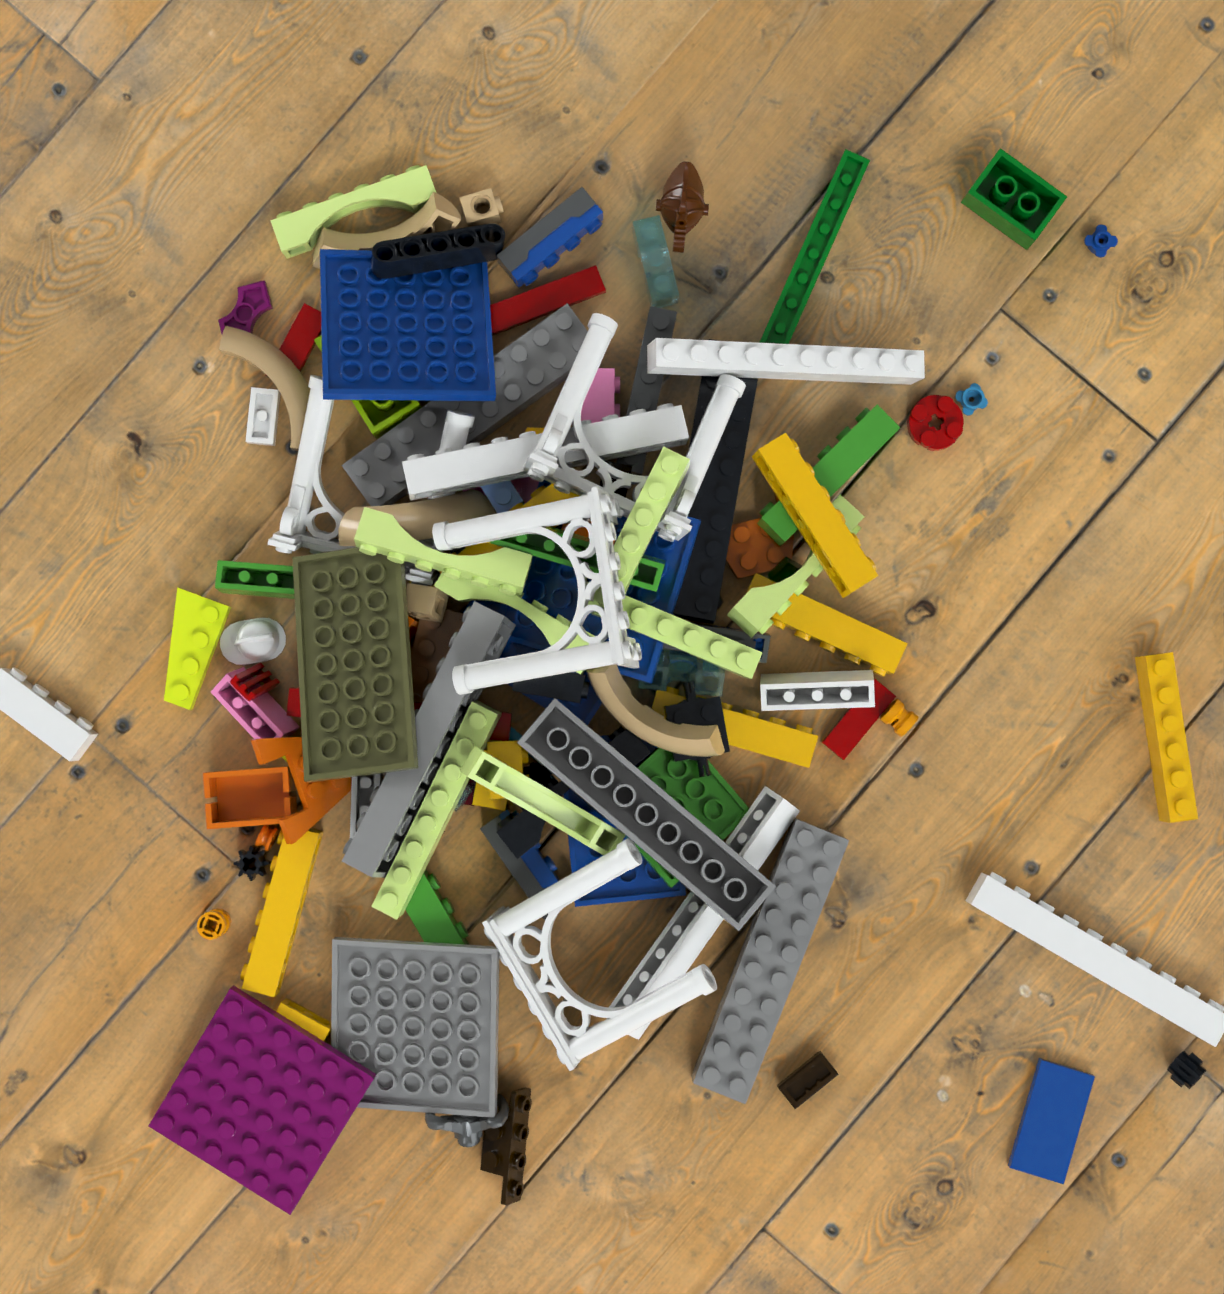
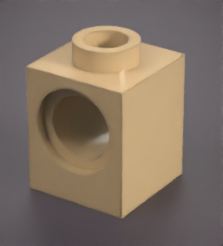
[459,188,504,227]
[406,583,449,623]

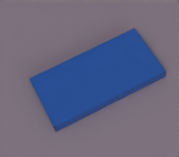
[1008,1058,1095,1184]

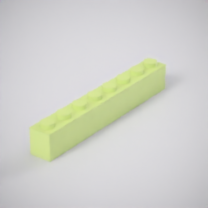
[371,700,502,920]

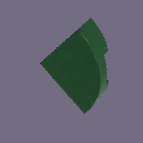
[767,557,802,583]

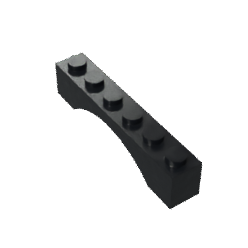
[496,726,651,859]

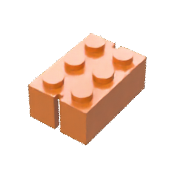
[203,766,297,829]

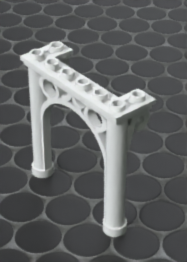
[523,313,746,542]
[267,375,475,586]
[432,487,642,695]
[482,838,717,1071]

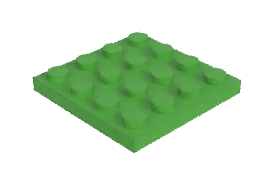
[625,747,749,888]

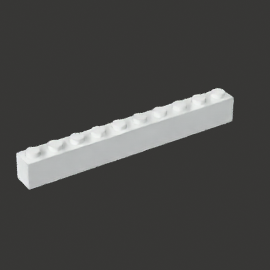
[647,338,925,385]
[402,403,689,501]
[607,786,800,1040]
[965,872,1224,1047]

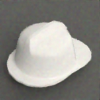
[220,618,286,665]

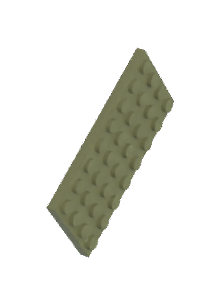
[292,547,418,782]

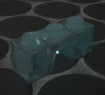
[632,215,679,308]
[638,649,725,697]

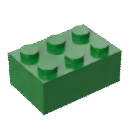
[961,148,1067,250]

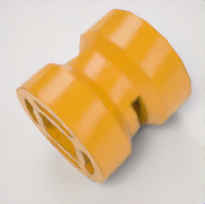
[879,698,919,737]
[197,908,231,940]

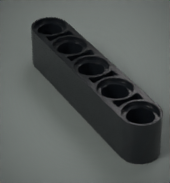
[371,224,505,279]

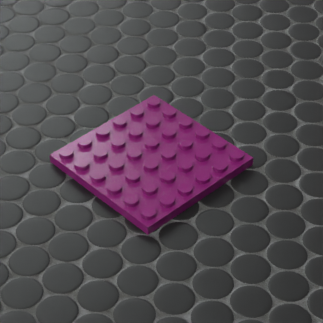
[149,985,377,1215]

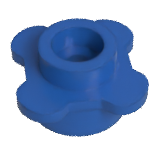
[1084,225,1118,258]

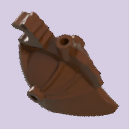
[656,161,709,253]

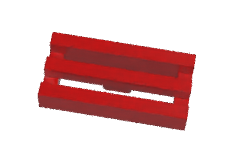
[230,663,280,702]

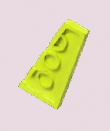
[164,587,231,710]

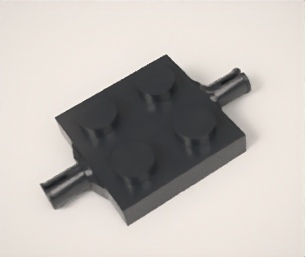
[664,681,730,777]

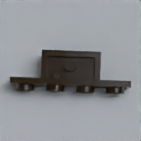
[480,1087,532,1206]

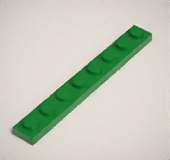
[759,149,870,344]

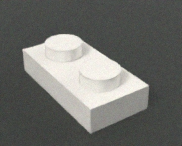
[245,387,281,446]

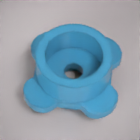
[955,383,988,416]

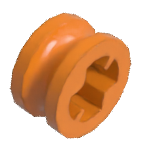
[255,825,279,852]

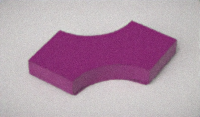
[218,280,273,334]

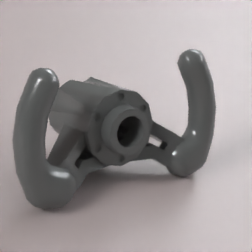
[425,1094,509,1147]

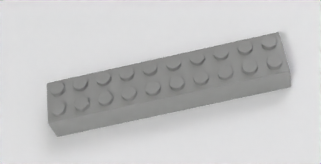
[342,303,588,506]
[342,601,516,878]
[517,698,776,931]
[691,818,849,1104]

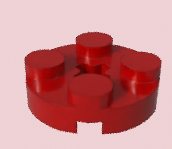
[907,395,964,451]

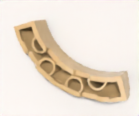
[312,192,461,269]
[219,326,310,451]
[338,489,495,546]
[586,664,725,757]

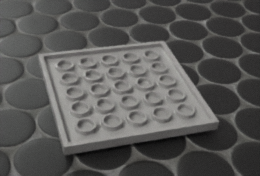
[331,937,500,1118]

